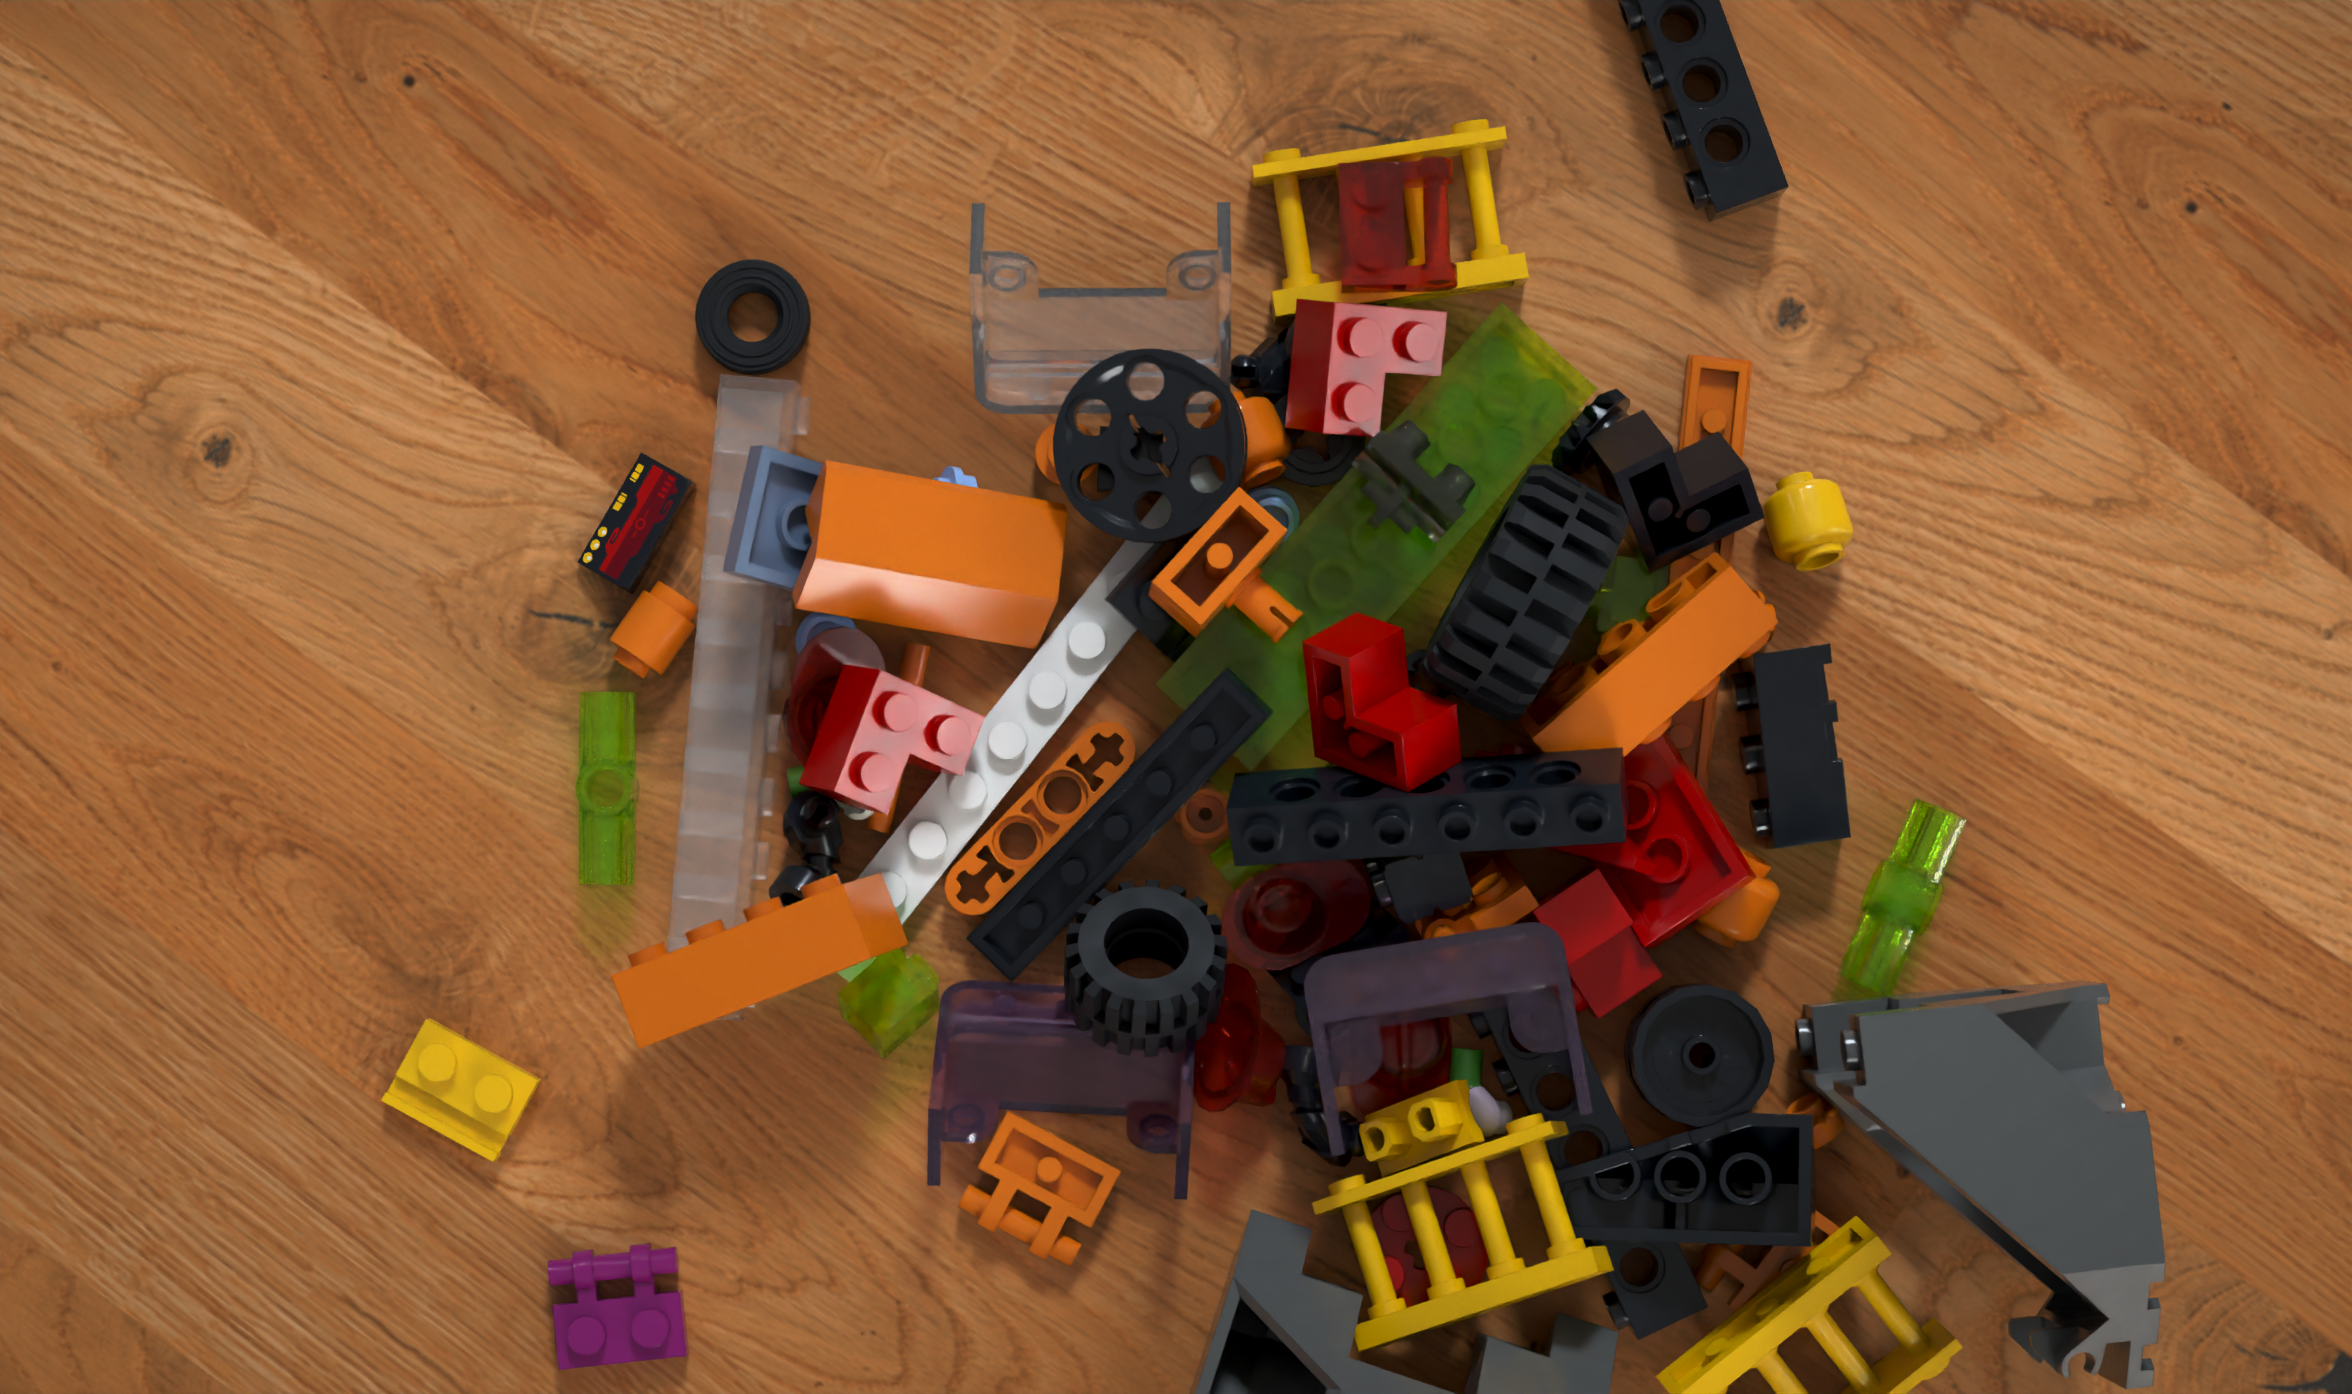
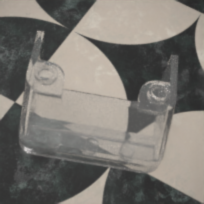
[969,202,1231,414]

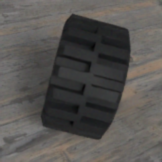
[1064,880,1227,1058]

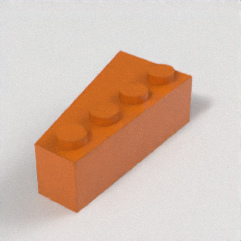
[1518,552,1779,757]
[611,872,909,1049]

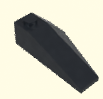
[1555,1113,1816,1247]

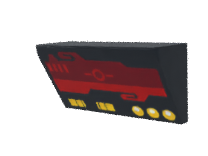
[578,453,697,594]

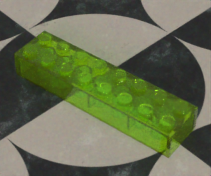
[1155,302,1597,772]

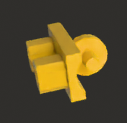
[1359,1079,1485,1177]

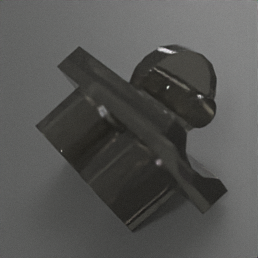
[1351,420,1476,543]

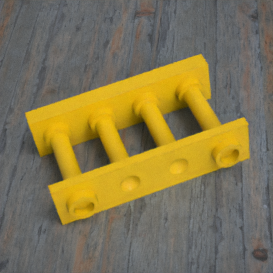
[1251,119,1529,324]
[1312,1113,1614,1352]
[1655,1216,1963,1394]

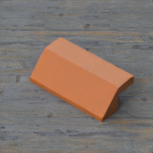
[792,460,1068,649]

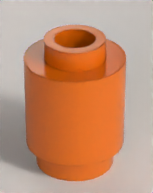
[609,581,700,679]

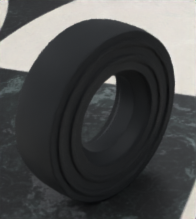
[695,259,811,375]

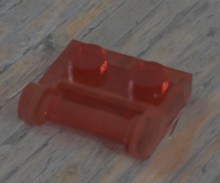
[1338,157,1458,294]

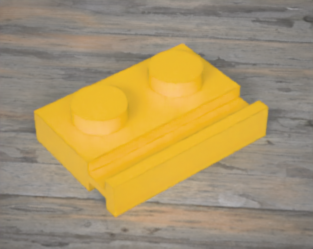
[381,1018,541,1162]

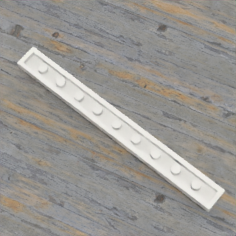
[837,456,1248,986]

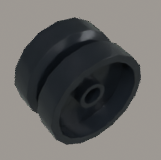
[1624,982,1775,1127]

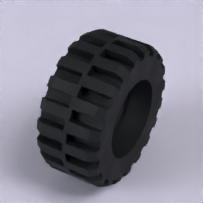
[1419,464,1629,721]

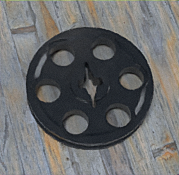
[1053,348,1248,543]

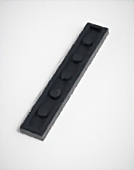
[966,666,1274,983]

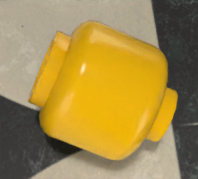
[1762,472,1854,571]

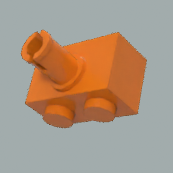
[1148,487,1304,644]

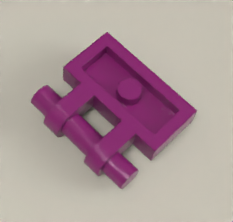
[548,1243,689,1370]

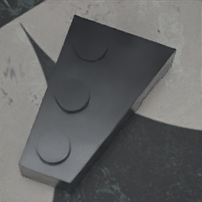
[1730,644,1851,849]

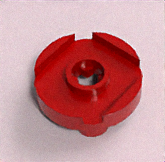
[1370,1185,1488,1308]

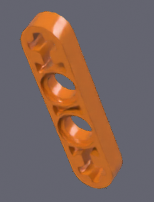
[944,721,1136,916]

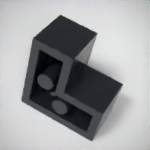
[1586,410,1765,574]

